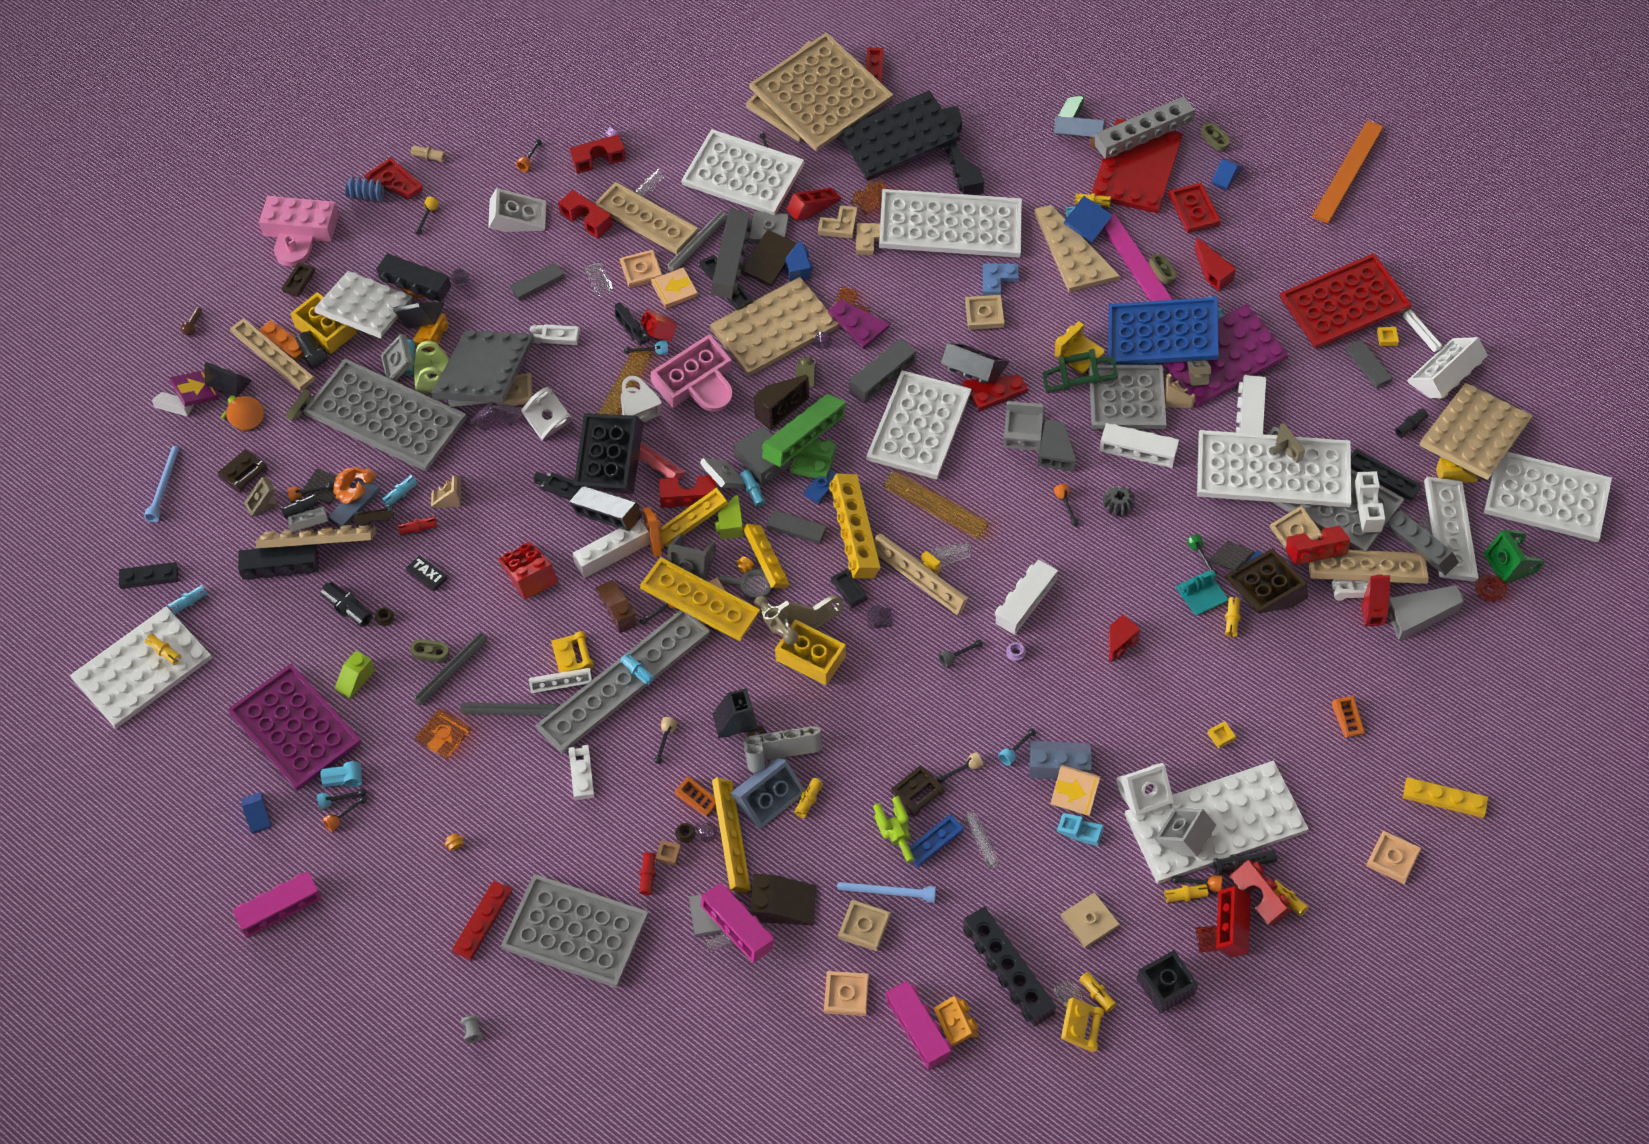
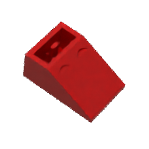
[497,542,558,599]

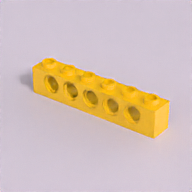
[830,474,880,579]

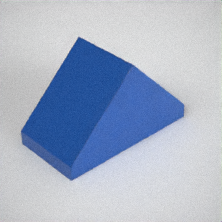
[1211,158,1244,190]
[241,792,271,834]

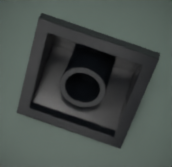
[393,302,444,328]
[204,362,251,397]

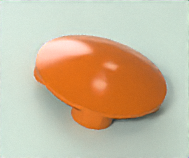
[226,396,264,432]

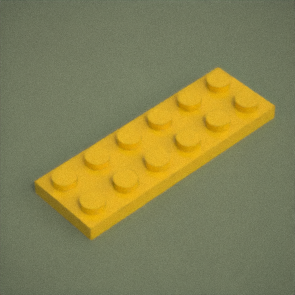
[640,557,760,642]

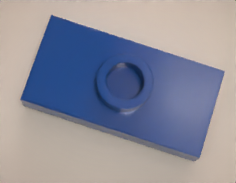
[804,470,837,504]

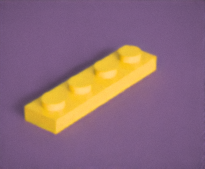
[659,488,728,547]
[743,524,790,589]
[1402,777,1488,818]

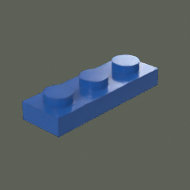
[909,814,964,868]

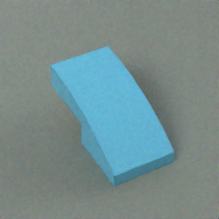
[1057,813,1104,846]

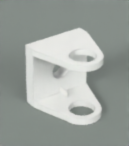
[621,376,662,422]
[521,387,573,441]
[1116,763,1174,815]

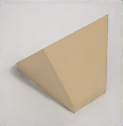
[1165,373,1196,409]
[431,476,462,508]

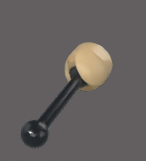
[654,717,678,764]
[937,752,984,783]

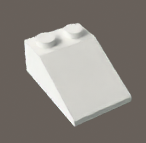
[488,188,546,232]

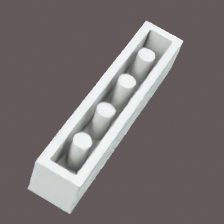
[529,668,592,693]

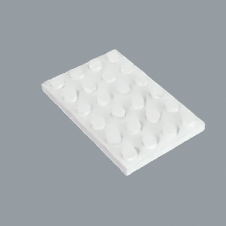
[681,129,805,215]
[866,370,971,480]
[1484,452,1612,543]
[70,607,212,729]

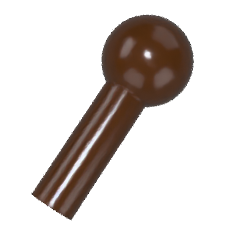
[181,308,202,336]

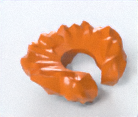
[333,466,376,504]

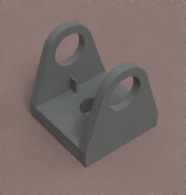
[667,534,716,581]

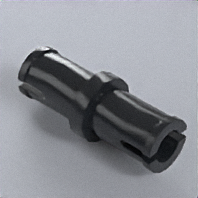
[1395,408,1428,438]
[280,493,320,519]

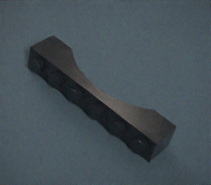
[943,106,984,195]

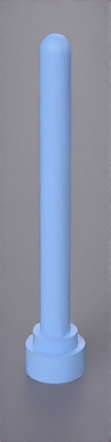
[144,446,179,522]
[837,882,936,903]

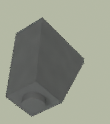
[1037,419,1076,472]

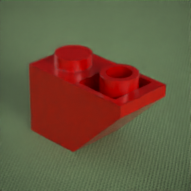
[641,309,677,342]
[1108,614,1140,662]

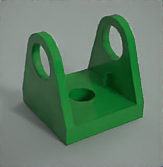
[1483,529,1544,584]

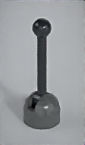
[938,639,983,668]

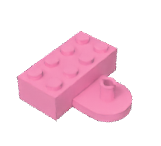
[259,196,339,266]
[651,334,732,412]

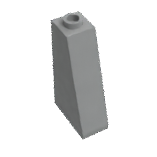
[1388,585,1464,641]

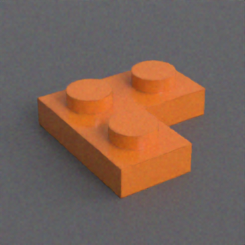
[642,507,664,557]

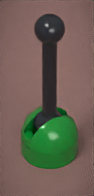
[1186,534,1217,575]

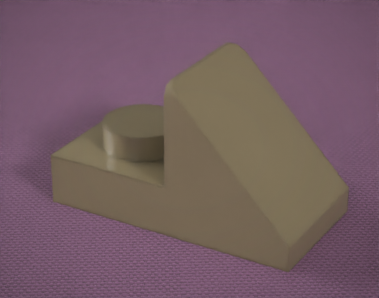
[1187,360,1211,386]
[1273,423,1305,463]
[244,477,278,517]

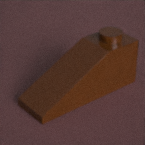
[595,580,637,633]

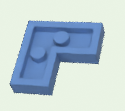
[983,264,1019,296]

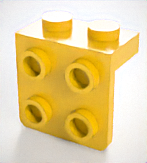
[1054,321,1104,374]

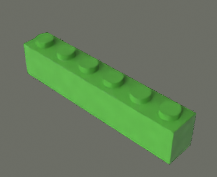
[762,394,846,467]

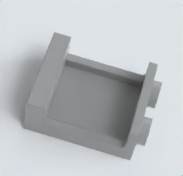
[1003,401,1044,451]

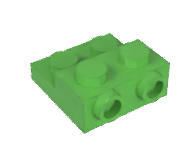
[790,439,836,479]

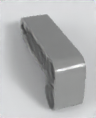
[743,726,823,772]

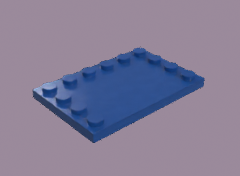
[1108,297,1219,365]

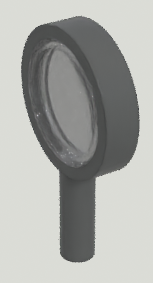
[719,569,773,601]

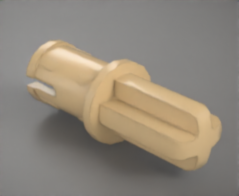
[411,145,446,162]

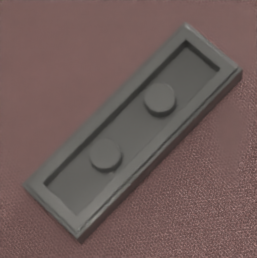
[509,262,565,301]
[1345,339,1392,389]
[767,510,827,544]

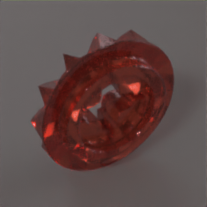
[1475,574,1507,603]

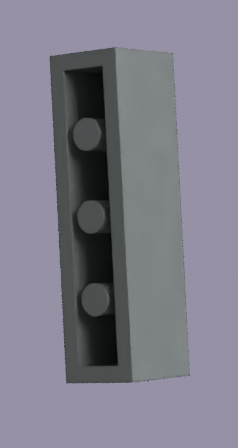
[849,339,916,403]
[1387,510,1459,575]

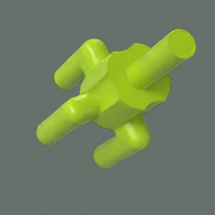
[873,796,915,863]

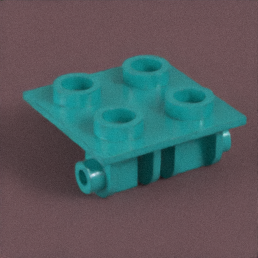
[1175,570,1228,616]

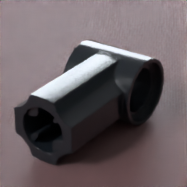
[295,331,328,369]

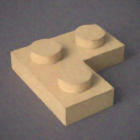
[818,205,857,239]
[856,223,880,255]

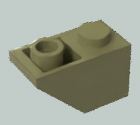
[796,356,816,387]

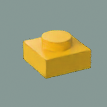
[1377,327,1399,346]
[921,551,941,575]
[1207,721,1236,749]

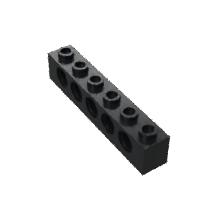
[963,906,1056,1027]

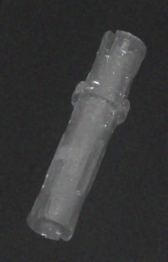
[964,811,1001,870]

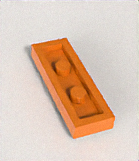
[258,320,304,362]

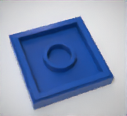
[1063,196,1113,243]

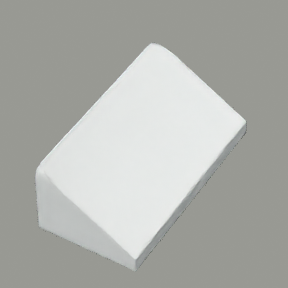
[152,392,194,417]

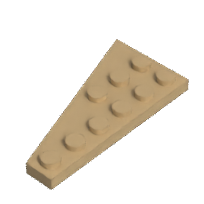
[1034,205,1120,292]

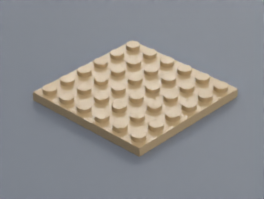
[749,32,893,152]

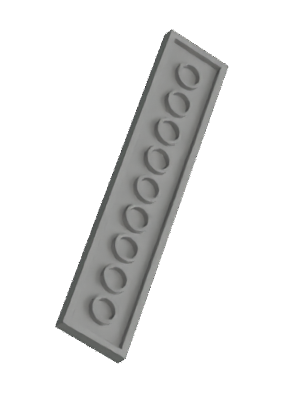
[535,610,710,754]

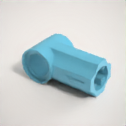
[321,761,362,787]

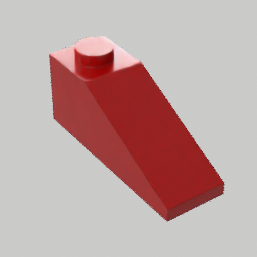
[787,187,841,220]

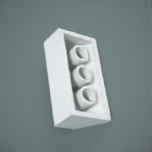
[1407,337,1488,399]

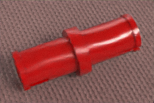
[397,516,438,536]
[639,852,656,895]

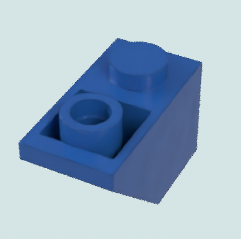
[786,241,813,282]

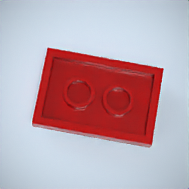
[1168,182,1221,234]

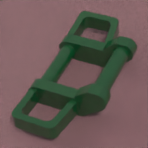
[1043,349,1118,393]

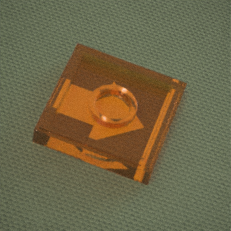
[415,708,471,759]

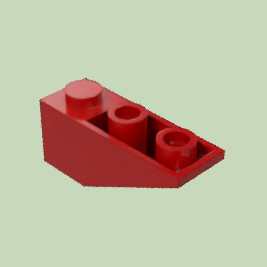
[1194,238,1236,291]
[1361,574,1390,627]

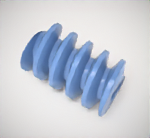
[345,176,385,202]

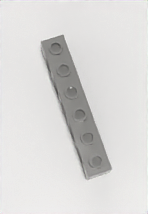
[1095,96,1195,159]

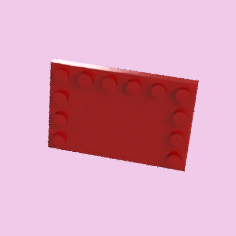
[1091,118,1183,214]
[1279,253,1412,349]

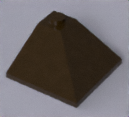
[1225,548,1308,614]

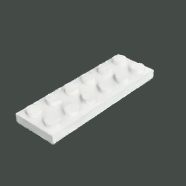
[1424,477,1478,582]

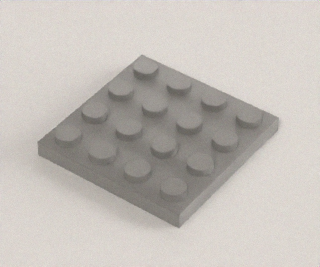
[1089,365,1166,429]

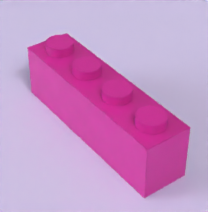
[232,871,322,938]
[700,882,774,963]
[886,980,952,1070]

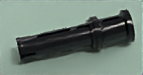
[1213,849,1277,875]

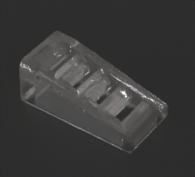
[584,262,613,297]
[931,542,972,568]

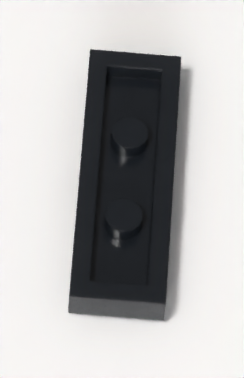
[119,562,178,589]

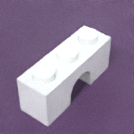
[1354,471,1385,533]

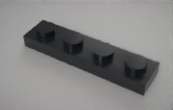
[699,255,753,310]
[1351,449,1422,501]

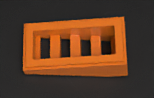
[1331,695,1365,738]
[674,776,716,817]

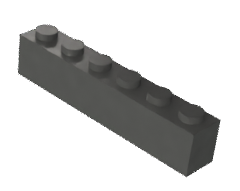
[710,208,752,299]

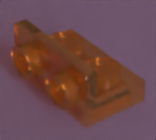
[850,179,888,215]

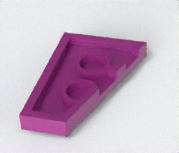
[827,299,890,349]

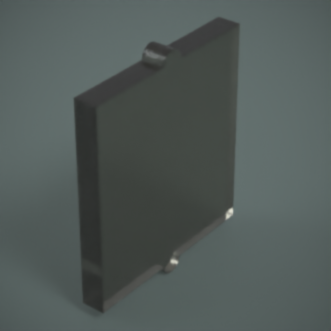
[303,469,337,505]
[1208,541,1255,572]

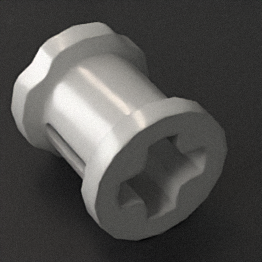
[461,1015,483,1043]

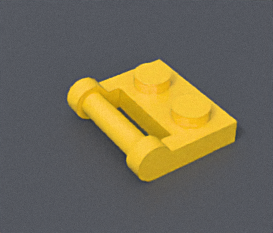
[551,631,594,673]
[1061,997,1105,1052]

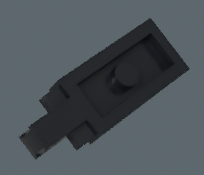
[615,302,649,346]
[533,471,582,501]

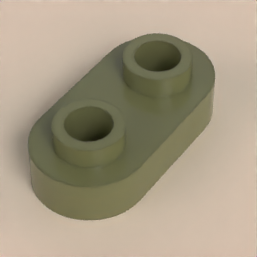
[1201,123,1230,151]
[1149,254,1177,284]
[285,389,313,421]
[410,639,449,662]

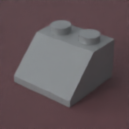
[1155,808,1216,857]

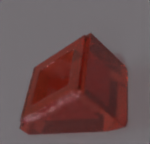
[1195,926,1219,952]

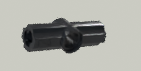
[320,582,373,627]

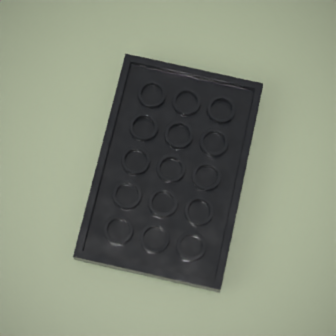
[839,90,960,181]

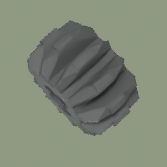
[1103,485,1135,517]

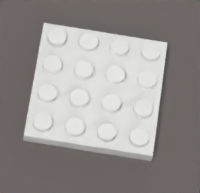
[315,271,412,338]

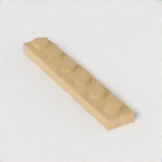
[230,318,315,391]
[874,534,968,615]

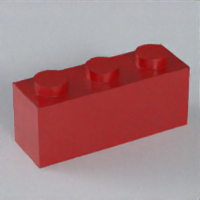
[1216,886,1251,957]

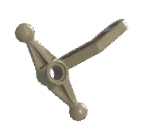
[754,595,844,645]

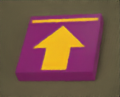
[170,370,219,407]

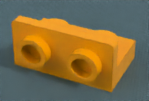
[413,313,449,351]
[933,996,979,1047]

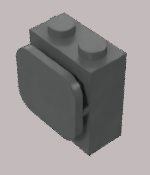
[733,426,791,484]

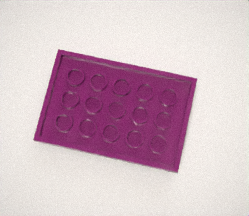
[1161,304,1289,408]
[227,663,362,791]

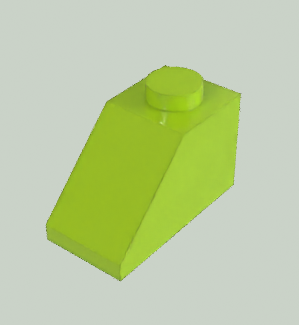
[715,495,743,540]
[335,650,375,699]

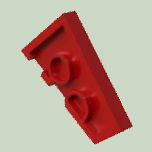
[364,157,424,199]
[962,375,1028,412]

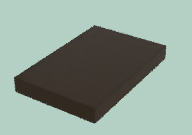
[741,229,797,287]

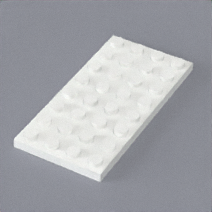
[879,189,1022,258]
[1197,430,1351,507]
[1124,761,1309,884]

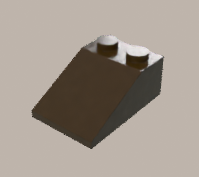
[753,375,810,430]
[750,874,816,925]

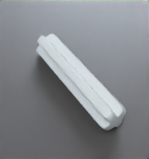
[1403,309,1442,352]

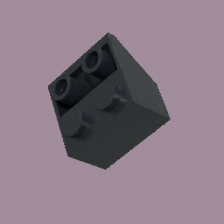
[713,688,758,738]

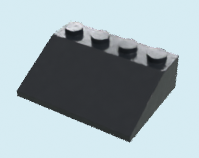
[573,413,644,494]

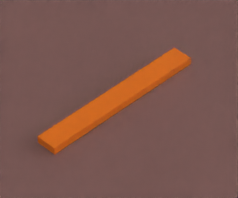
[1312,120,1383,224]

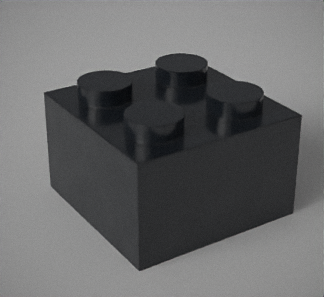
[1137,950,1198,1014]

